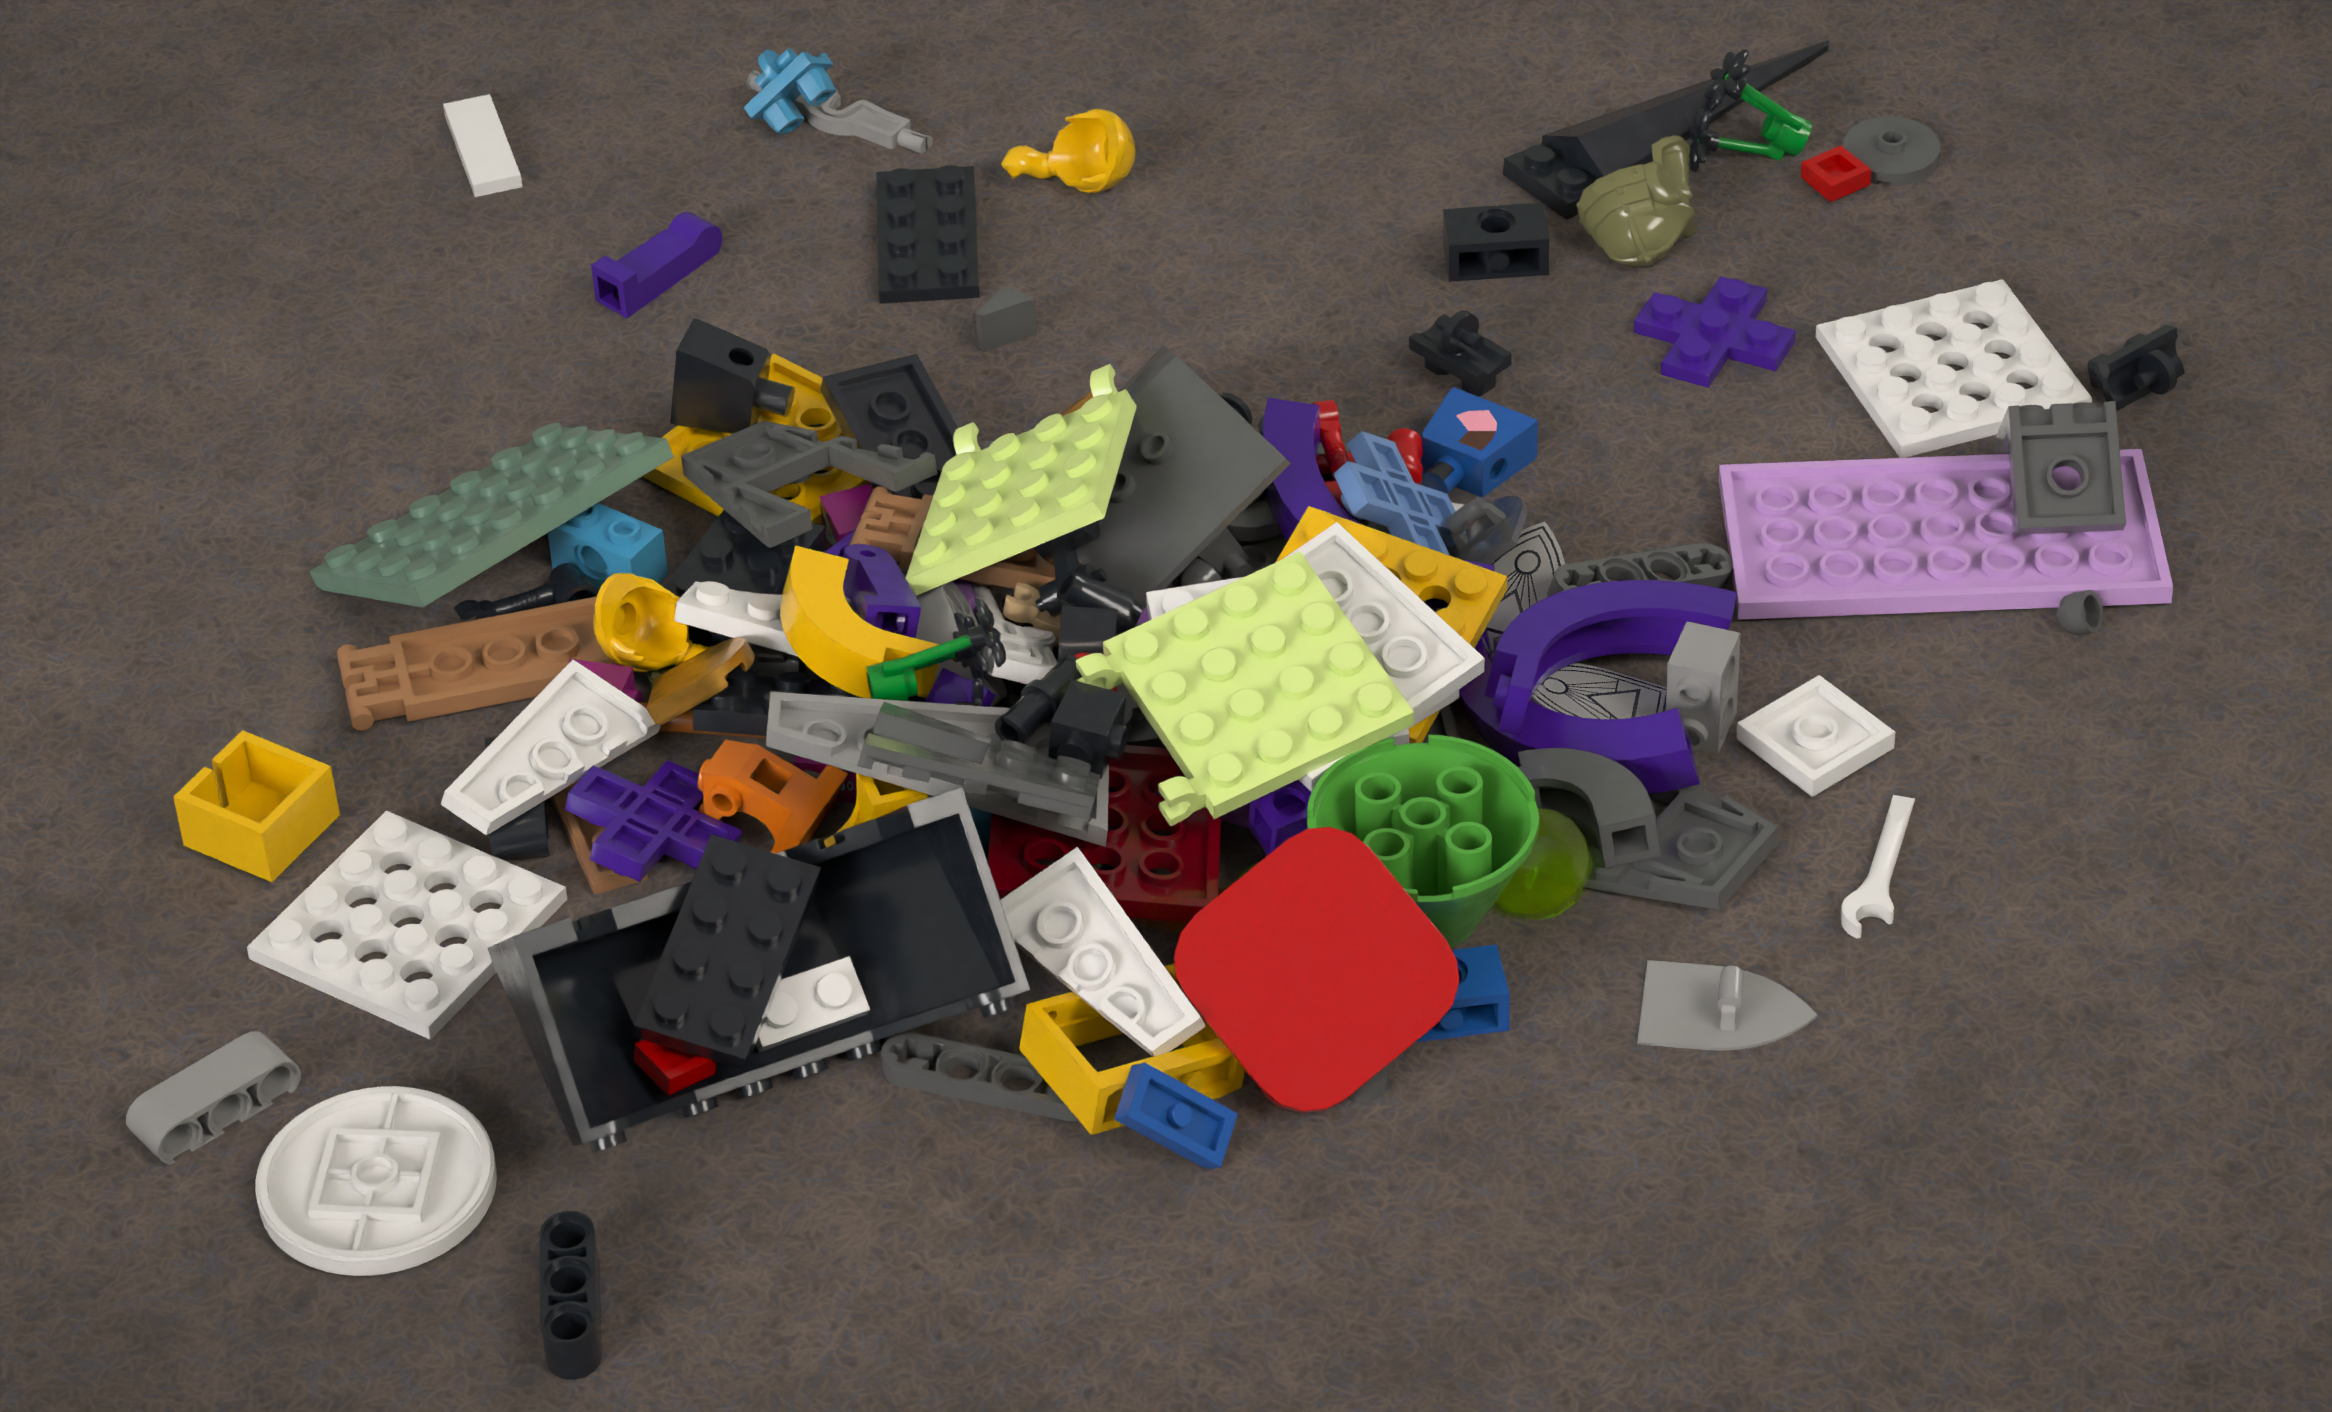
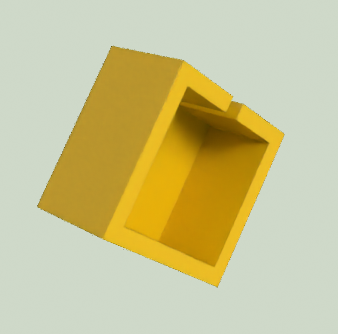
[173,730,340,882]

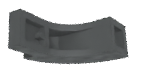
[1518,748,1661,868]

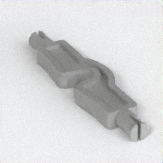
[746,70,933,155]

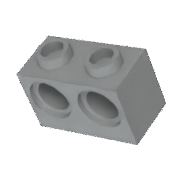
[1666,621,1741,754]

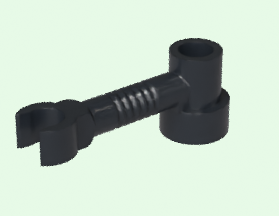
[454,563,599,620]

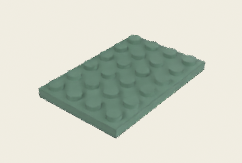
[310,423,674,607]

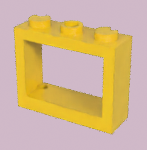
[1019,964,1245,1135]

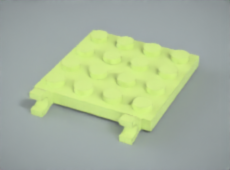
[905,364,1137,596]
[1076,552,1414,826]

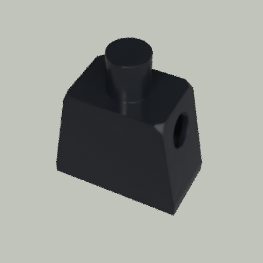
[670,318,795,434]

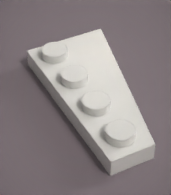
[1000,847,1206,1057]

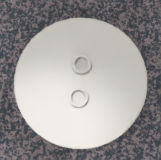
[255,1086,497,1276]

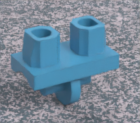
[743,48,836,134]

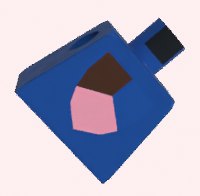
[1421,387,1538,498]

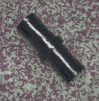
[995,655,1082,744]

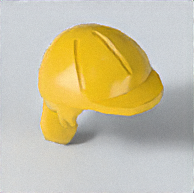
[1001,109,1136,194]
[593,573,709,672]

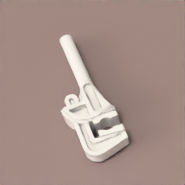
[970,583,1057,684]

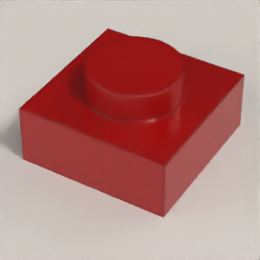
[1801,145,1871,202]
[633,1040,717,1096]

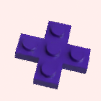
[1634,276,1796,388]
[565,760,742,882]

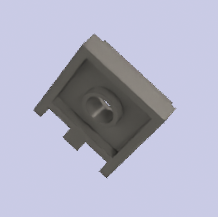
[1992,401,2126,535]

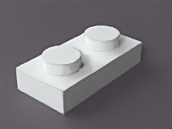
[756,956,870,1052]

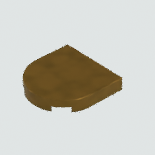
[646,637,755,725]

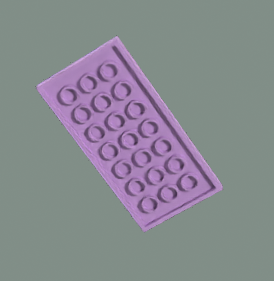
[1719,449,2173,620]

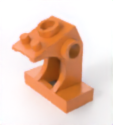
[698,739,848,853]

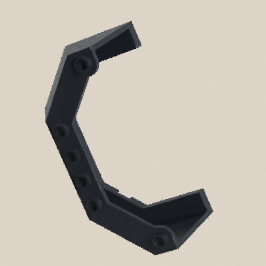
[488,787,1030,1153]

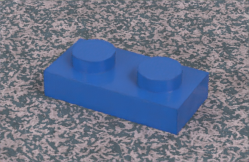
[1114,1062,1238,1169]

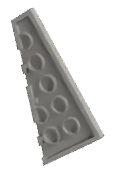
[766,692,1109,847]

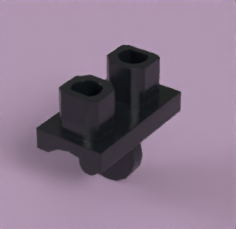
[1409,310,1512,397]
[2088,325,2185,411]

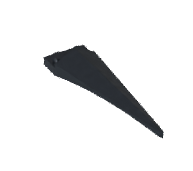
[1503,40,1829,220]

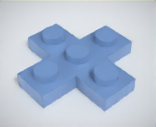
[1333,431,1467,556]

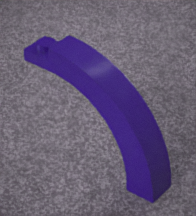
[1263,398,1495,612]
[1484,580,1737,736]
[1458,628,1700,794]

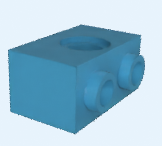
[547,503,668,589]

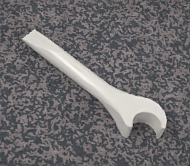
[1841,795,1915,939]

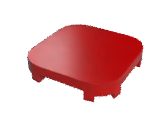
[1173,827,1459,1113]

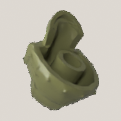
[1577,135,1696,267]

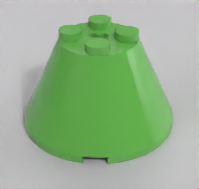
[1307,735,1539,948]

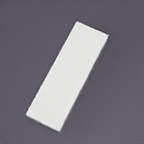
[443,94,522,197]

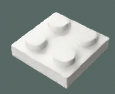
[1737,675,1895,797]

